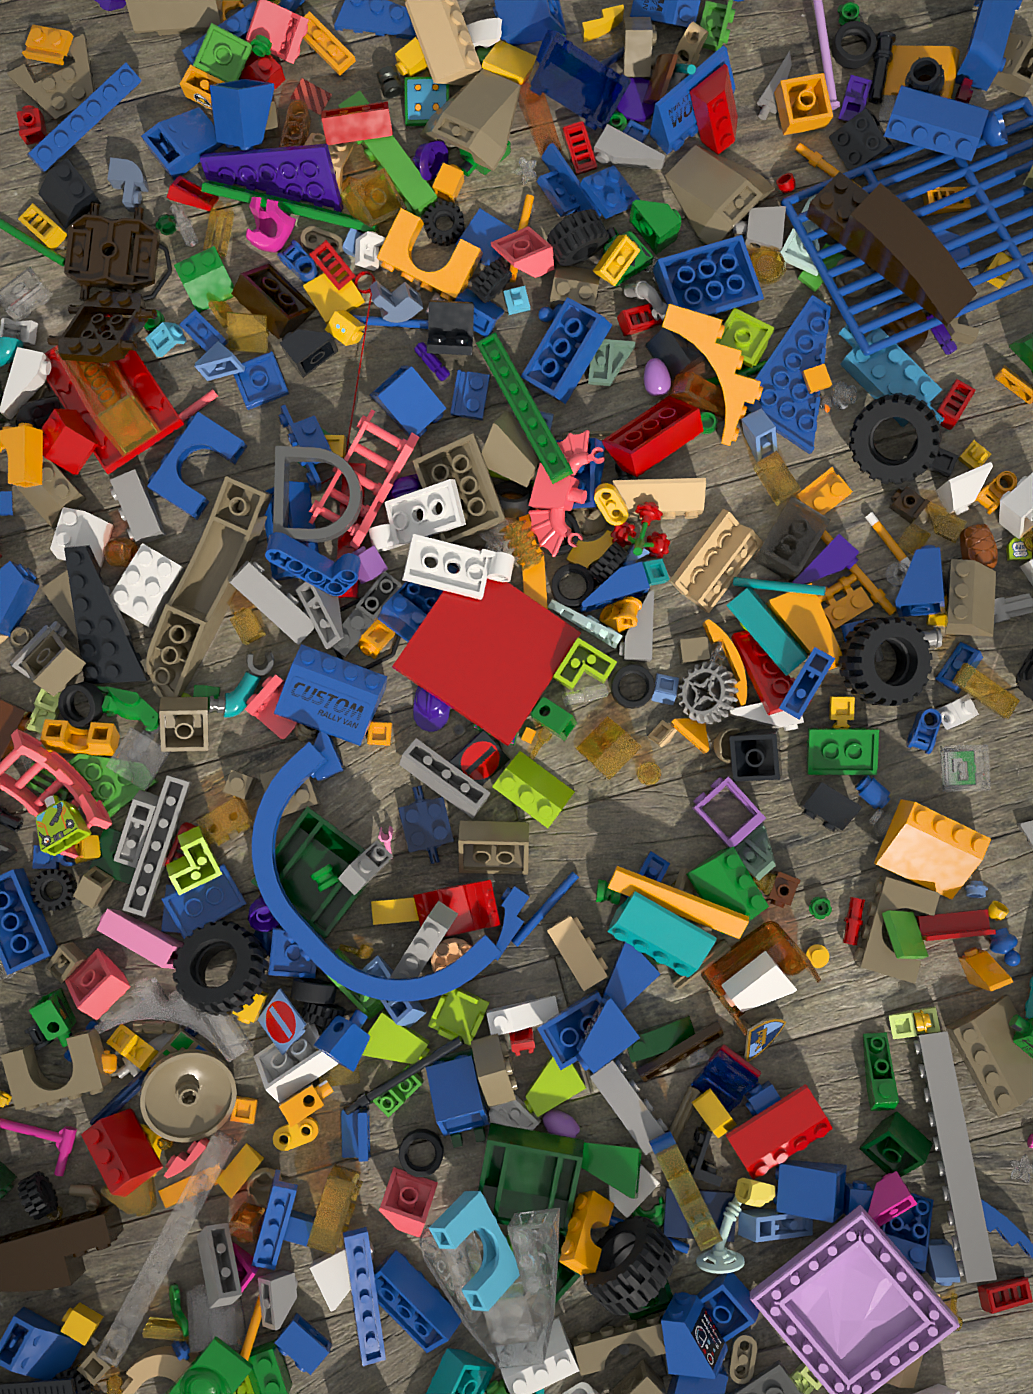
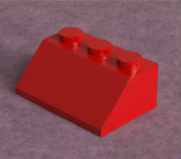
[690,64,738,155]
[81,1108,163,1197]

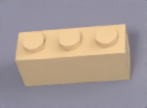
[547,915,608,991]

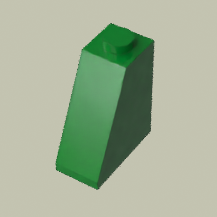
[581,1142,642,1199]

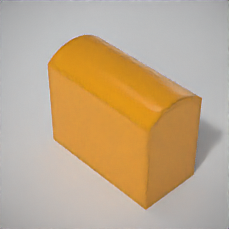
[521,727,536,744]

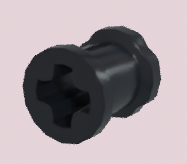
[24,1024,54,1051]

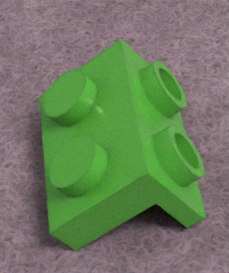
[700,0,736,51]

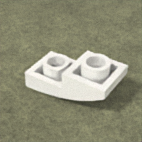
[466,18,502,48]

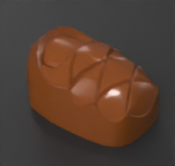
[960,524,998,569]

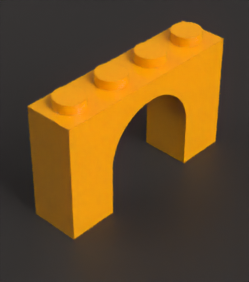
[377,208,483,301]
[0,423,43,488]

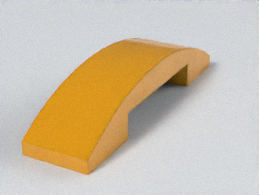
[702,619,747,707]

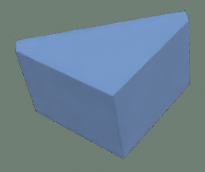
[194,341,245,381]

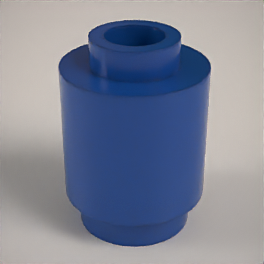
[855,775,890,809]

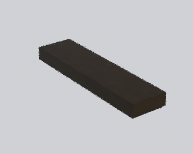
[636,1021,724,1082]

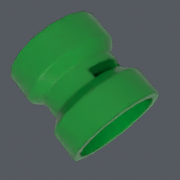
[596,879,621,905]

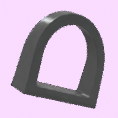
[273,446,363,543]

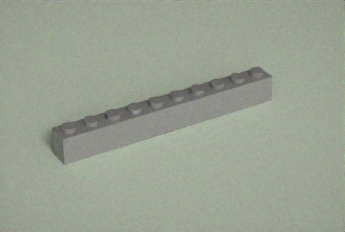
[914,1031,997,1283]

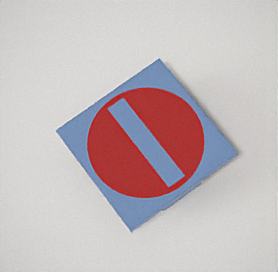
[257,988,306,1055]

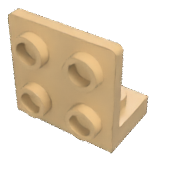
[305,133,353,191]

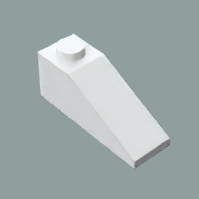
[0,347,51,420]
[727,703,804,731]
[487,995,559,1035]

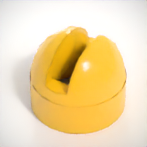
[988,901,1009,921]

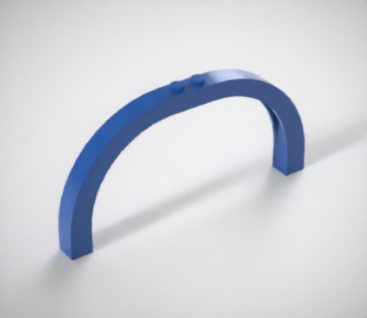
[252,742,502,1002]

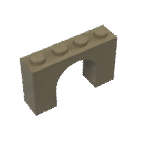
[854,876,940,984]
[1,1027,112,1111]

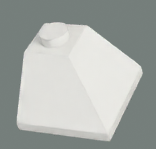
[936,462,993,515]

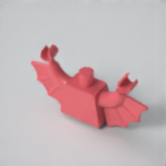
[528,430,605,557]

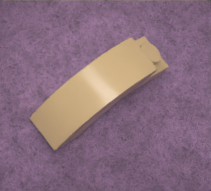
[120,1346,197,1394]

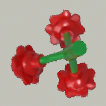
[610,502,671,559]

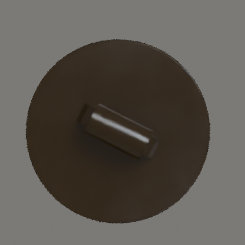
[877,302,928,355]

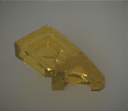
[927,502,967,544]

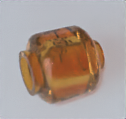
[103,538,139,568]

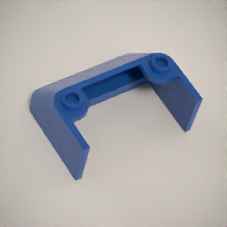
[955,0,1022,91]

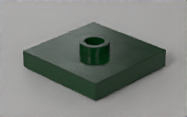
[89,827,136,885]

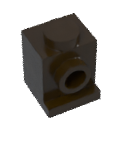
[889,486,930,524]

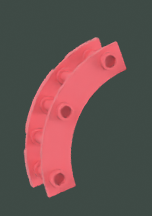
[309,409,419,549]
[0,729,112,859]

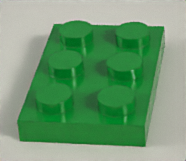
[806,728,879,775]

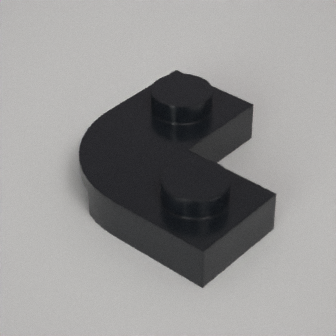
[16,395,61,430]

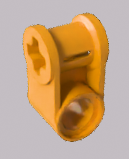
[974,471,1017,515]
[599,597,642,633]

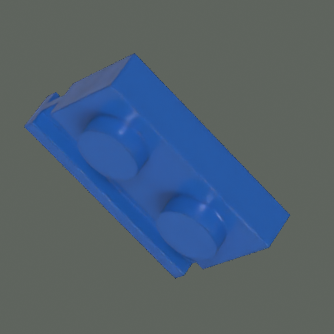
[450,370,490,421]

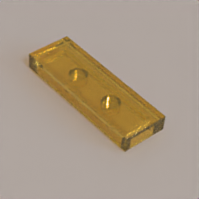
[952,663,1020,719]

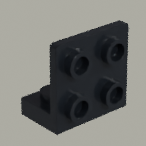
[829,108,895,171]
[427,300,474,355]
[685,1122,723,1187]

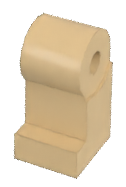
[674,21,708,65]

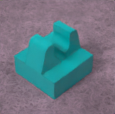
[643,559,670,586]

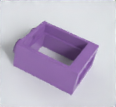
[692,777,766,848]

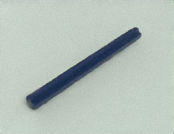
[90,1024,199,1126]

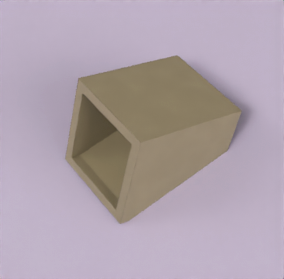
[482,411,541,487]

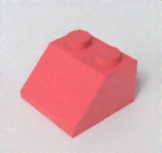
[65,948,131,1020]

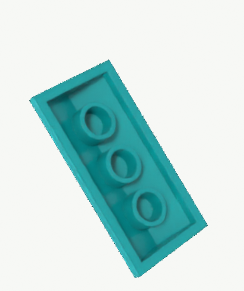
[726,587,809,676]

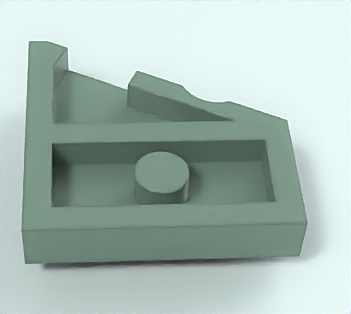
[588,339,635,386]
[734,823,776,881]

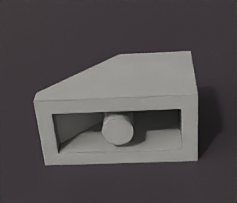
[258,1269,297,1330]

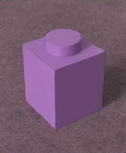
[352,546,388,584]

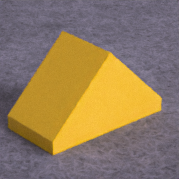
[691,1088,737,1138]

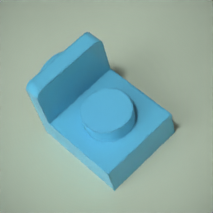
[145,322,187,357]

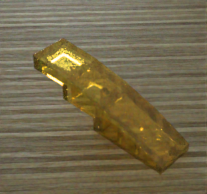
[655,1144,723,1251]

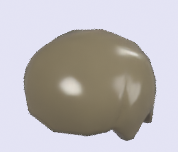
[713,728,741,764]
[247,1167,283,1206]

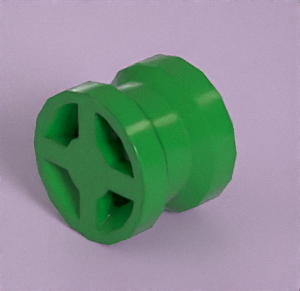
[310,864,339,892]

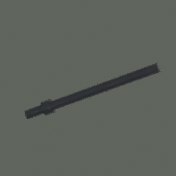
[343,1036,464,1115]

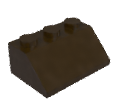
[231,263,316,339]

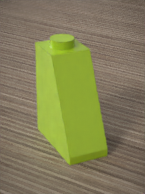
[362,1010,430,1064]
[524,1055,586,1117]

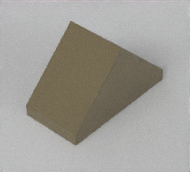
[46,942,88,984]

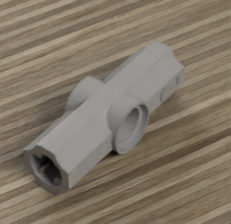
[994,593,1033,624]

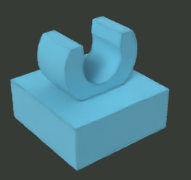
[503,286,530,315]

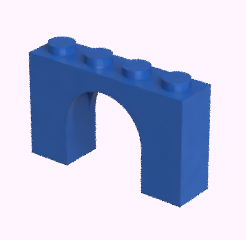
[147,412,247,520]

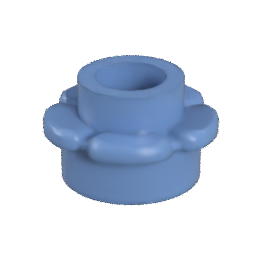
[964,881,988,898]

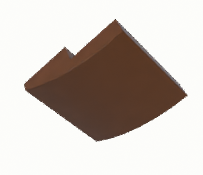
[643,53,678,105]

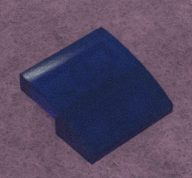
[691,1050,759,1113]

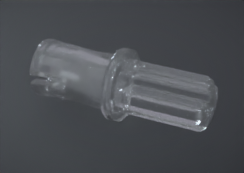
[169,203,198,247]
[562,684,608,707]

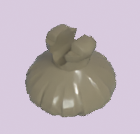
[569,504,608,535]

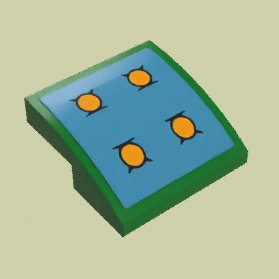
[405,77,449,126]

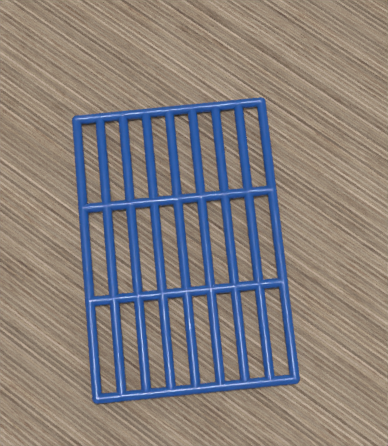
[781,97,1033,356]

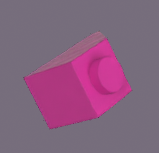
[868,1171,917,1227]

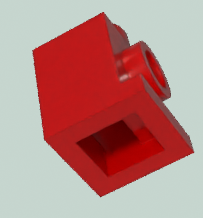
[16,105,47,145]

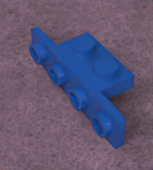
[537,143,601,217]
[278,405,332,492]

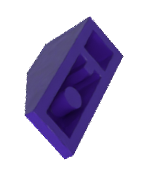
[792,534,859,584]

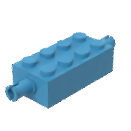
[838,325,945,428]

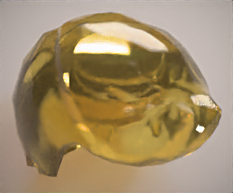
[751,247,787,285]

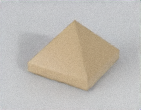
[647,720,677,747]

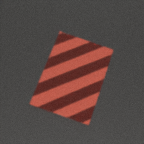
[290,78,332,115]

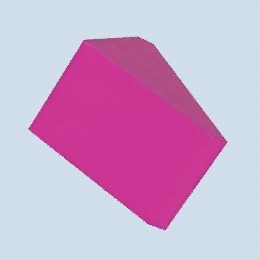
[232,1242,260,1292]

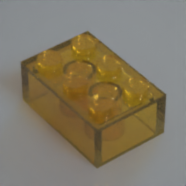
[307,1164,363,1255]

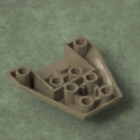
[420,69,521,171]
[664,145,775,245]

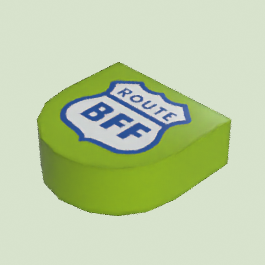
[1006,537,1032,561]

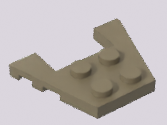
[7,34,95,123]

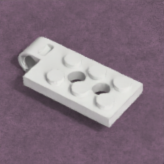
[368,479,466,552]
[402,534,515,600]

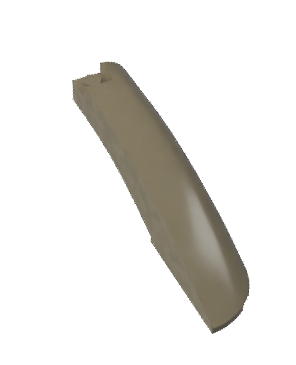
[146,476,272,697]

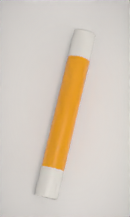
[865,512,911,571]

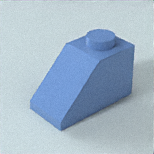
[742,408,778,464]

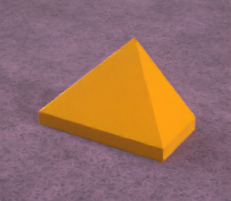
[669,718,709,754]

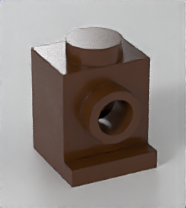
[766,871,801,908]

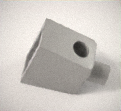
[732,206,786,256]

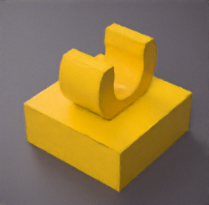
[958,440,991,470]

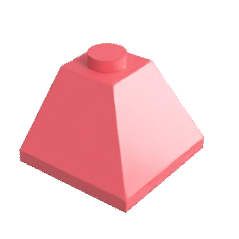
[491,226,554,278]
[379,1167,438,1238]

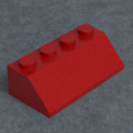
[602,396,704,477]
[726,1084,833,1180]

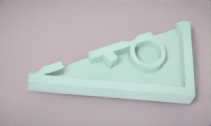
[778,194,820,276]
[548,599,622,649]

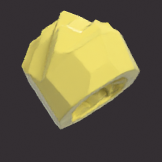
[735,1177,776,1207]

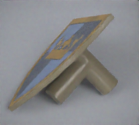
[736,1018,786,1062]

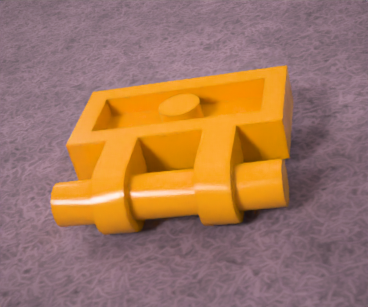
[817,573,873,630]

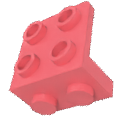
[246,0,309,64]
[245,674,297,739]

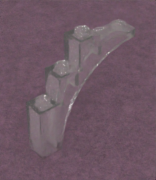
[94,977,253,1062]

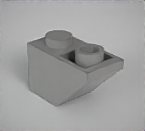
[338,840,394,895]

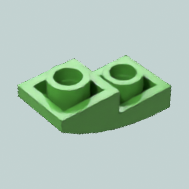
[373,1064,424,1118]

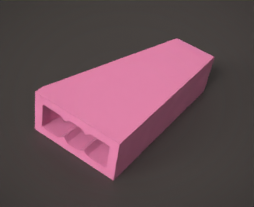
[97,909,185,969]

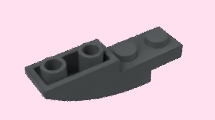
[332,571,403,658]

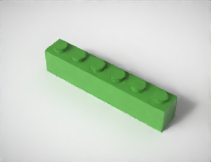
[338,91,438,217]

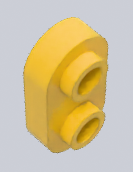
[594,483,628,525]
[273,1117,319,1151]

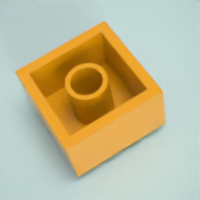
[774,73,833,135]

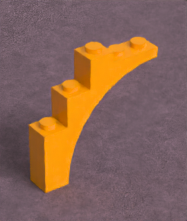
[662,304,763,446]

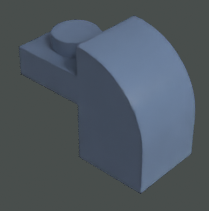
[108,157,149,212]
[370,281,423,323]

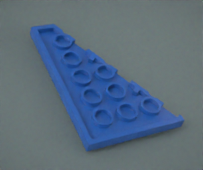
[744,295,831,454]

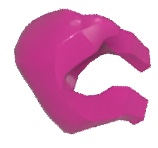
[246,197,296,253]

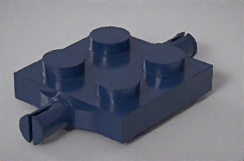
[398,786,454,864]

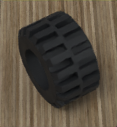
[547,209,609,266]

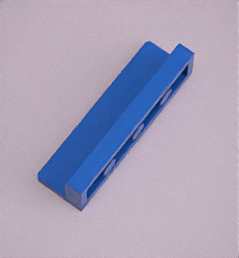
[251,1169,298,1270]

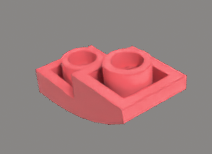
[164,1138,211,1179]

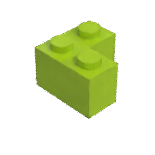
[553,638,617,691]
[166,826,222,895]

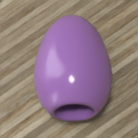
[644,358,671,396]
[543,1109,580,1138]

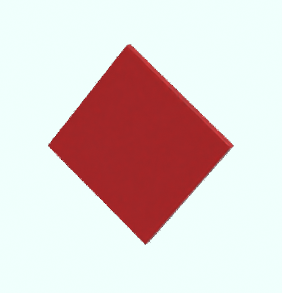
[392,569,581,746]

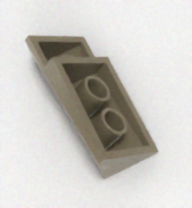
[125,0,223,36]

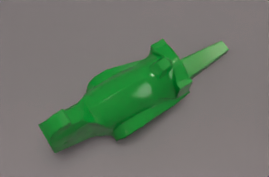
[97,686,160,731]

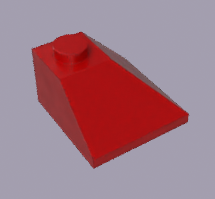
[239,51,286,90]

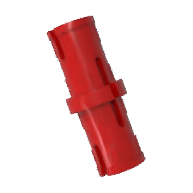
[842,897,865,946]

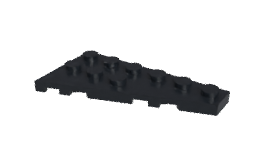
[64,545,151,684]

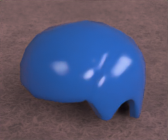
[981,110,1008,147]

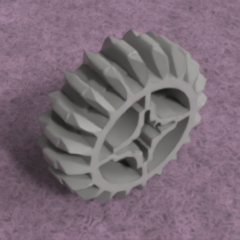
[677,662,739,724]

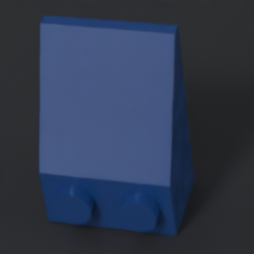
[556,438,604,509]
[580,560,650,614]
[537,990,602,1070]
[697,1272,760,1342]

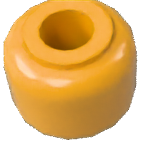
[102,1050,117,1074]

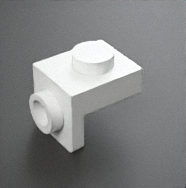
[355,231,386,271]
[0,318,38,346]
[936,694,979,730]

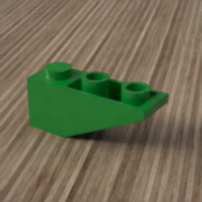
[863,1032,899,1111]

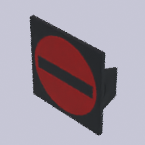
[449,730,510,786]

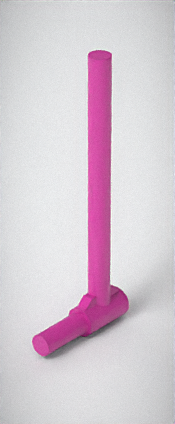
[0,1118,77,1176]

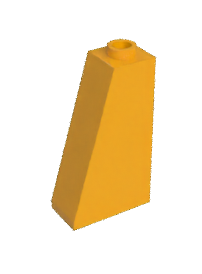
[766,583,842,671]

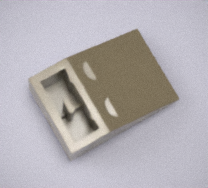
[992,33,1033,97]

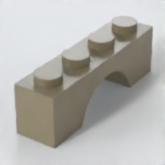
[573,1314,666,1376]

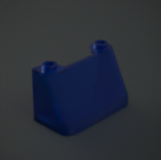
[527,29,631,131]

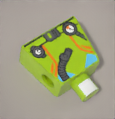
[35,795,91,856]

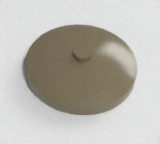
[140,1049,237,1142]

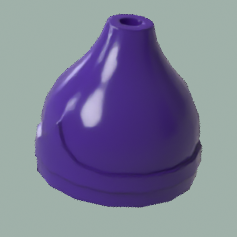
[248,894,280,932]

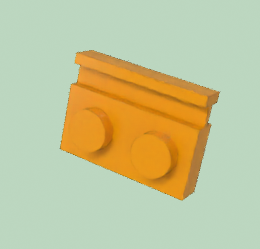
[22,24,74,65]
[795,467,853,521]

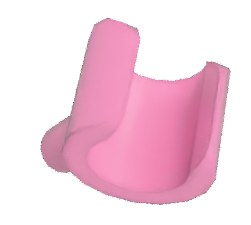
[378,826,393,859]

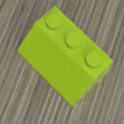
[492,751,575,829]

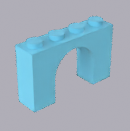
[429,1191,523,1311]

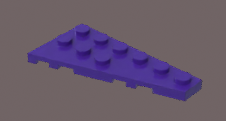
[200,144,344,212]

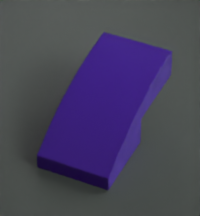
[838,75,872,122]

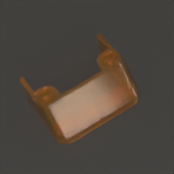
[701,921,821,1036]

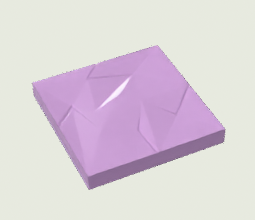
[750,1205,960,1394]

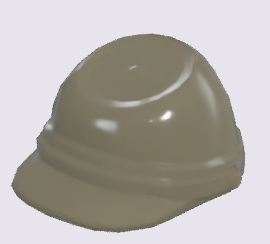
[835,257,872,297]

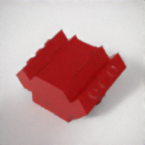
[413,880,500,937]

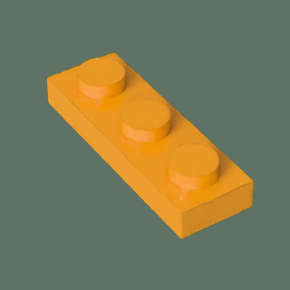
[303,11,356,75]

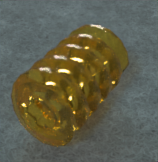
[499,520,545,572]

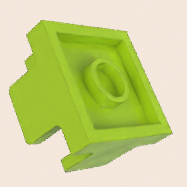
[716,308,774,371]
[428,987,490,1046]

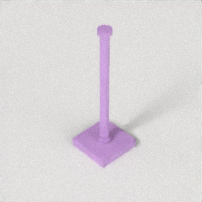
[813,0,840,110]

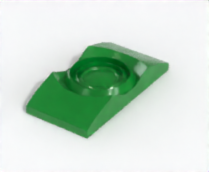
[165,1336,253,1394]

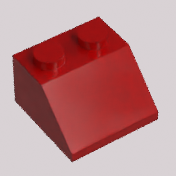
[41,409,99,475]

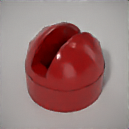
[776,173,796,194]

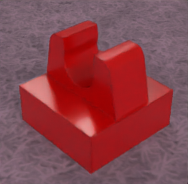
[509,1027,535,1056]

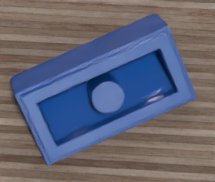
[935,641,983,694]

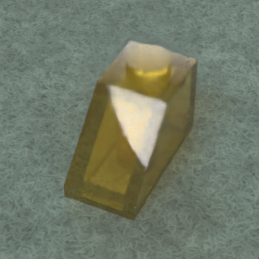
[101,1176,158,1216]

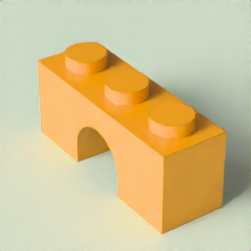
[40,719,120,756]
[559,1190,614,1275]

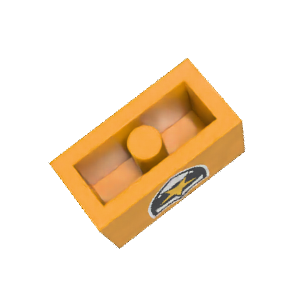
[180,65,224,110]

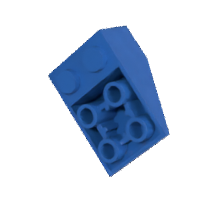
[141,107,224,180]
[378,566,442,642]
[880,1193,934,1274]
[0,1306,83,1380]

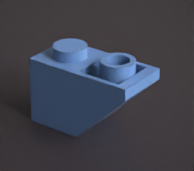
[926,1239,960,1286]

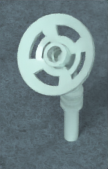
[696,1196,745,1274]

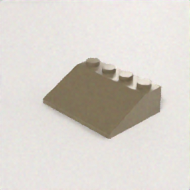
[413,433,506,545]
[945,995,1033,1117]

